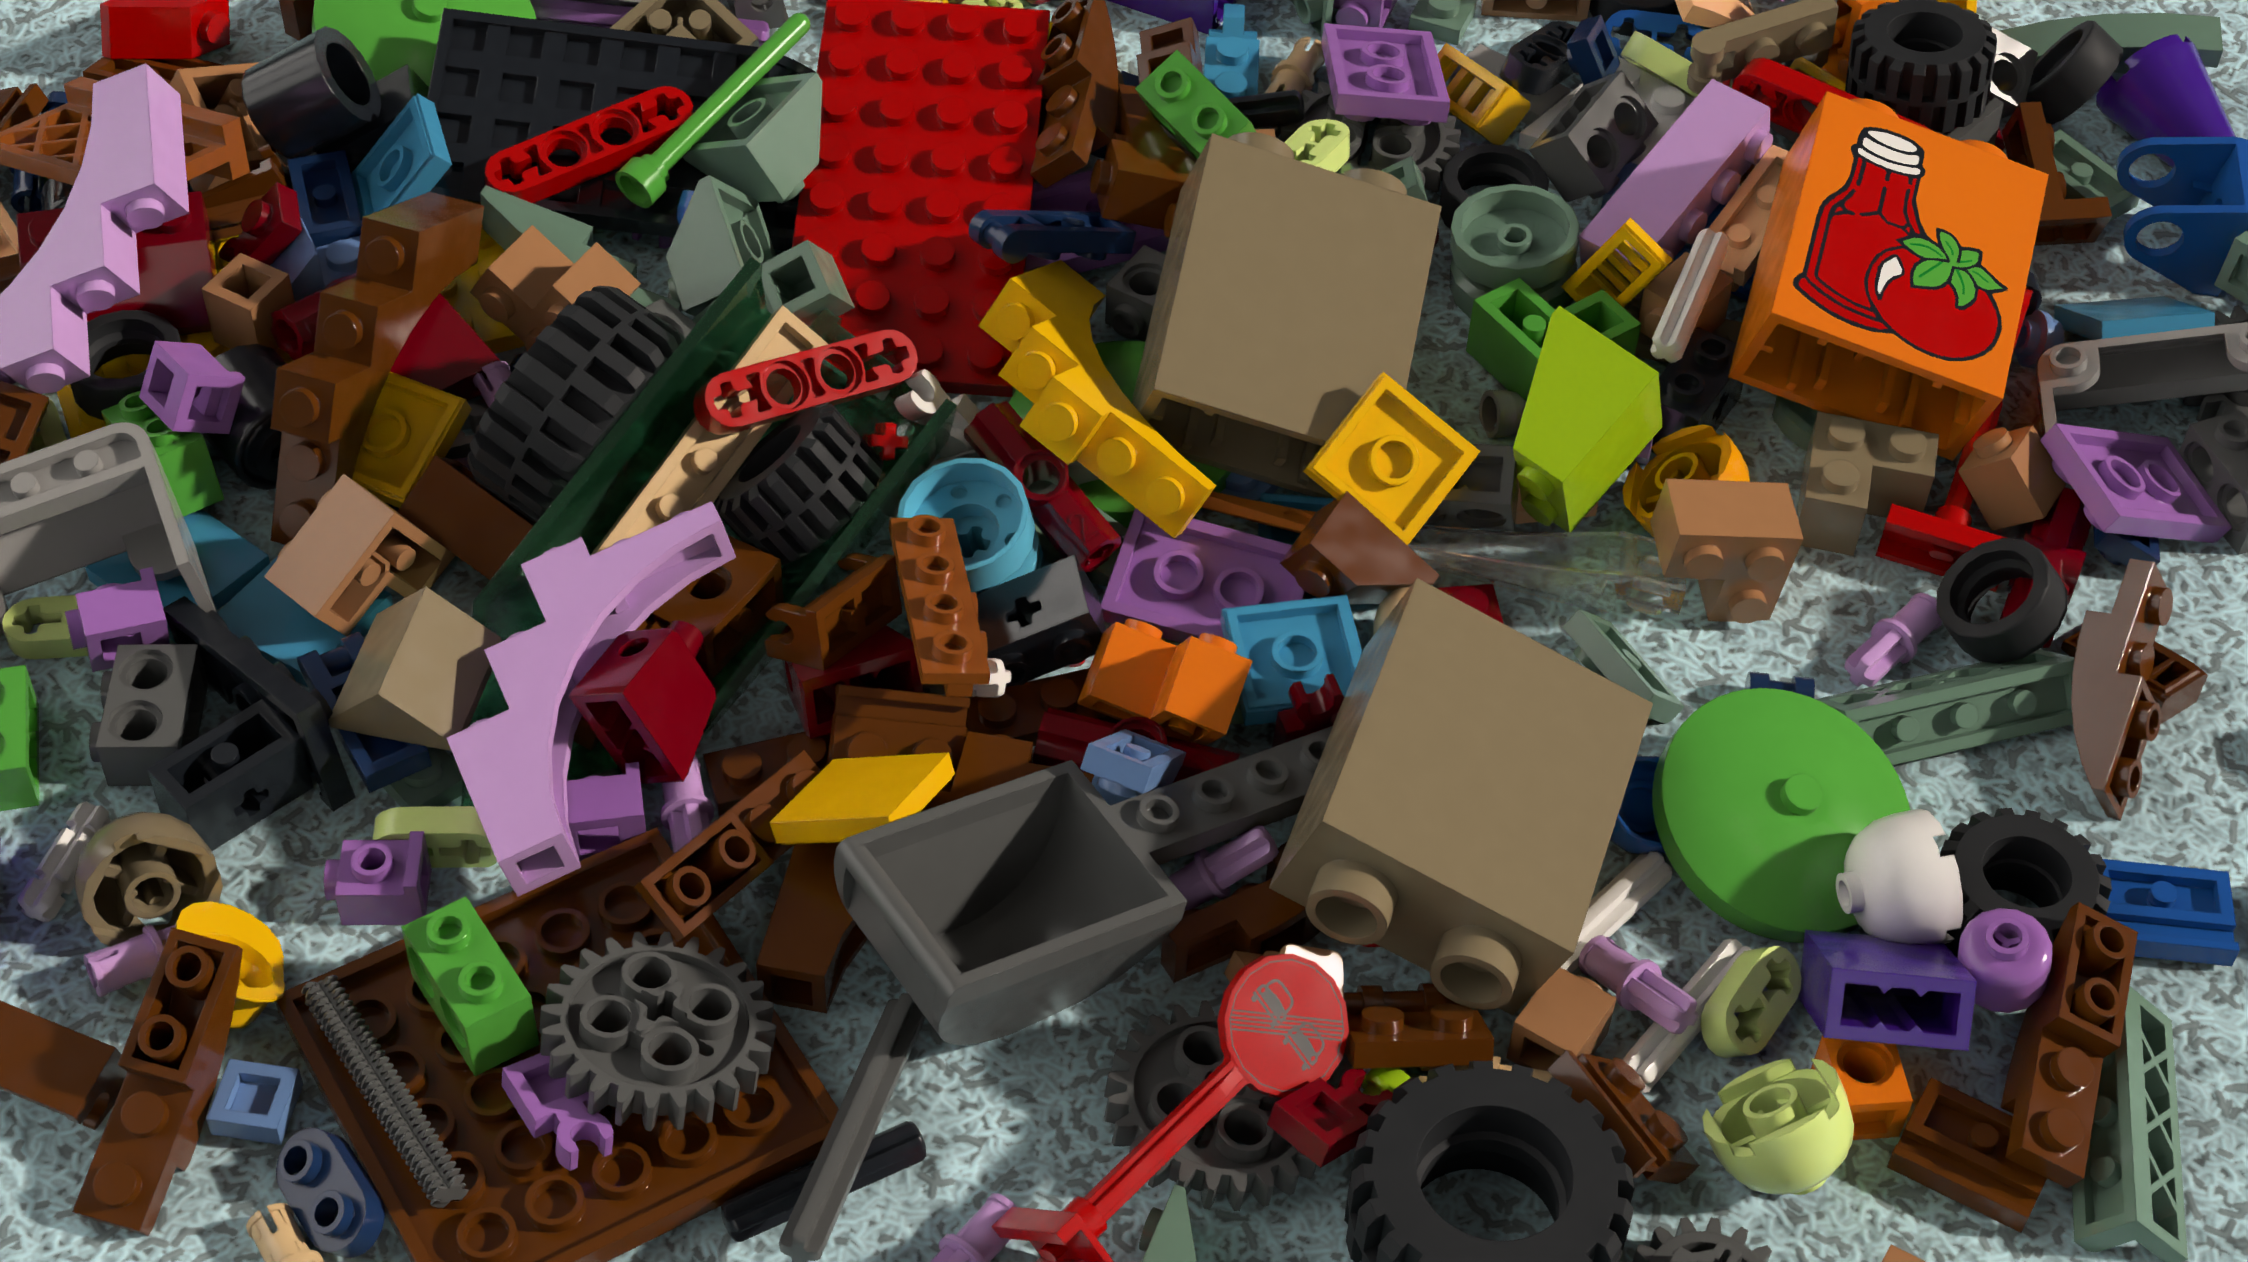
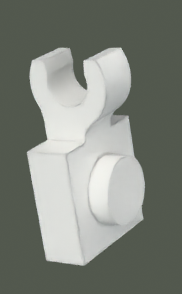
[894,369,981,458]

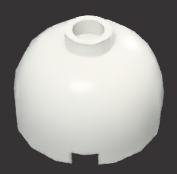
[1836,809,1963,944]

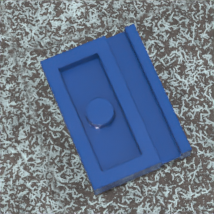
[2103,859,2240,966]

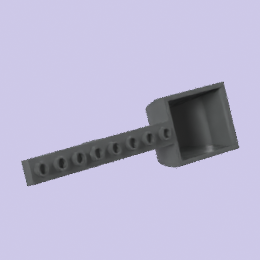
[834,726,1333,1045]

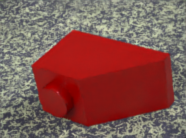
[100,0,230,59]

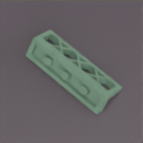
[1816,649,2075,765]
[2072,986,2188,1262]

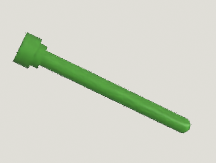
[615,13,810,208]

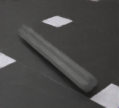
[779,993,926,1262]

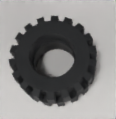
[1845,0,1998,133]
[714,403,884,566]
[1940,808,2112,958]

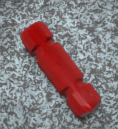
[862,422,909,460]

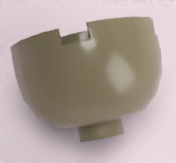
[74,812,223,947]

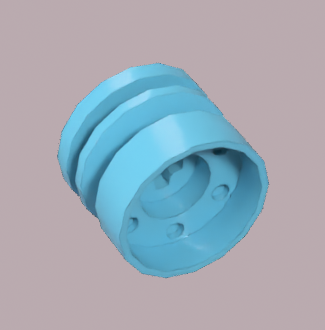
[897,458,1045,594]

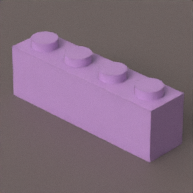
[1579,79,1773,301]

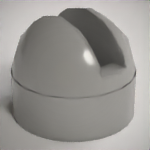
[1479,390,1526,438]

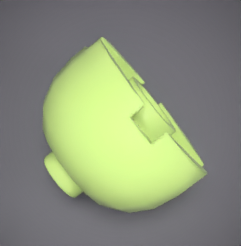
[1702,1058,1854,1195]

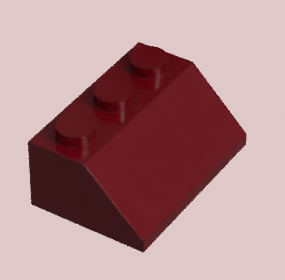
[16,191,217,335]

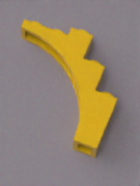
[978,260,1217,538]

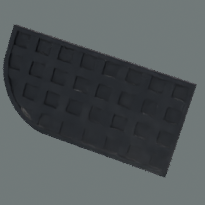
[427,8,815,251]

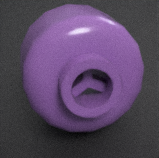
[1957,908,2053,1013]

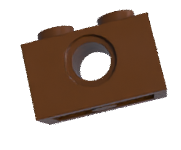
[647,535,784,681]

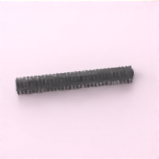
[301,975,469,1208]

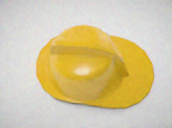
[175,901,285,1028]

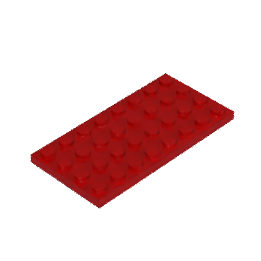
[792,0,1050,397]

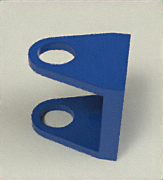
[2116,137,2248,297]

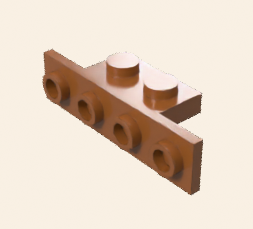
[889,515,990,697]

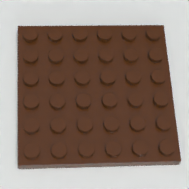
[275,827,839,1262]

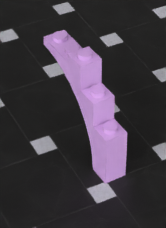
[0,63,189,394]
[446,501,736,897]

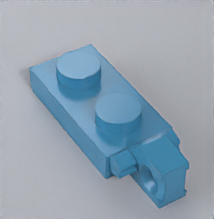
[1204,4,1260,98]

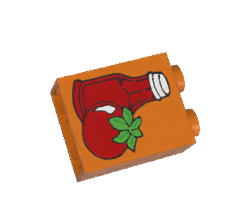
[1728,91,2049,461]

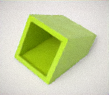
[1513,305,1663,534]

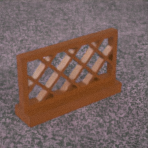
[0,76,250,185]

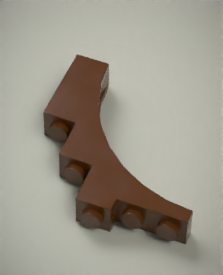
[1090,83,1195,238]
[270,192,484,545]
[756,731,1094,1014]

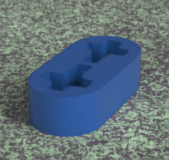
[1605,9,1703,63]

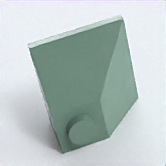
[682,72,823,203]
[665,175,776,317]

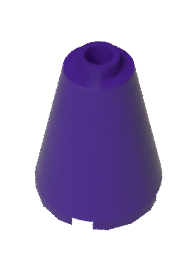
[2096,34,2236,169]

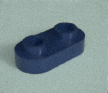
[276,1127,385,1258]

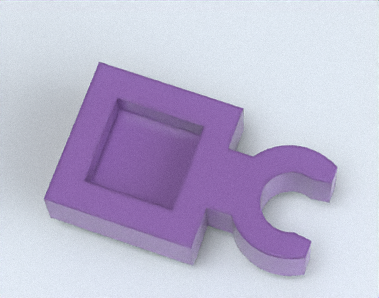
[502,1053,613,1171]

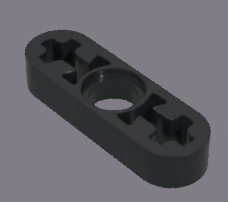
[1499,21,1577,95]

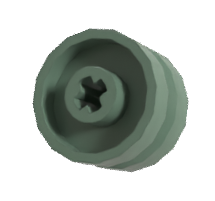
[1449,184,1580,319]

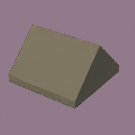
[328,586,502,751]

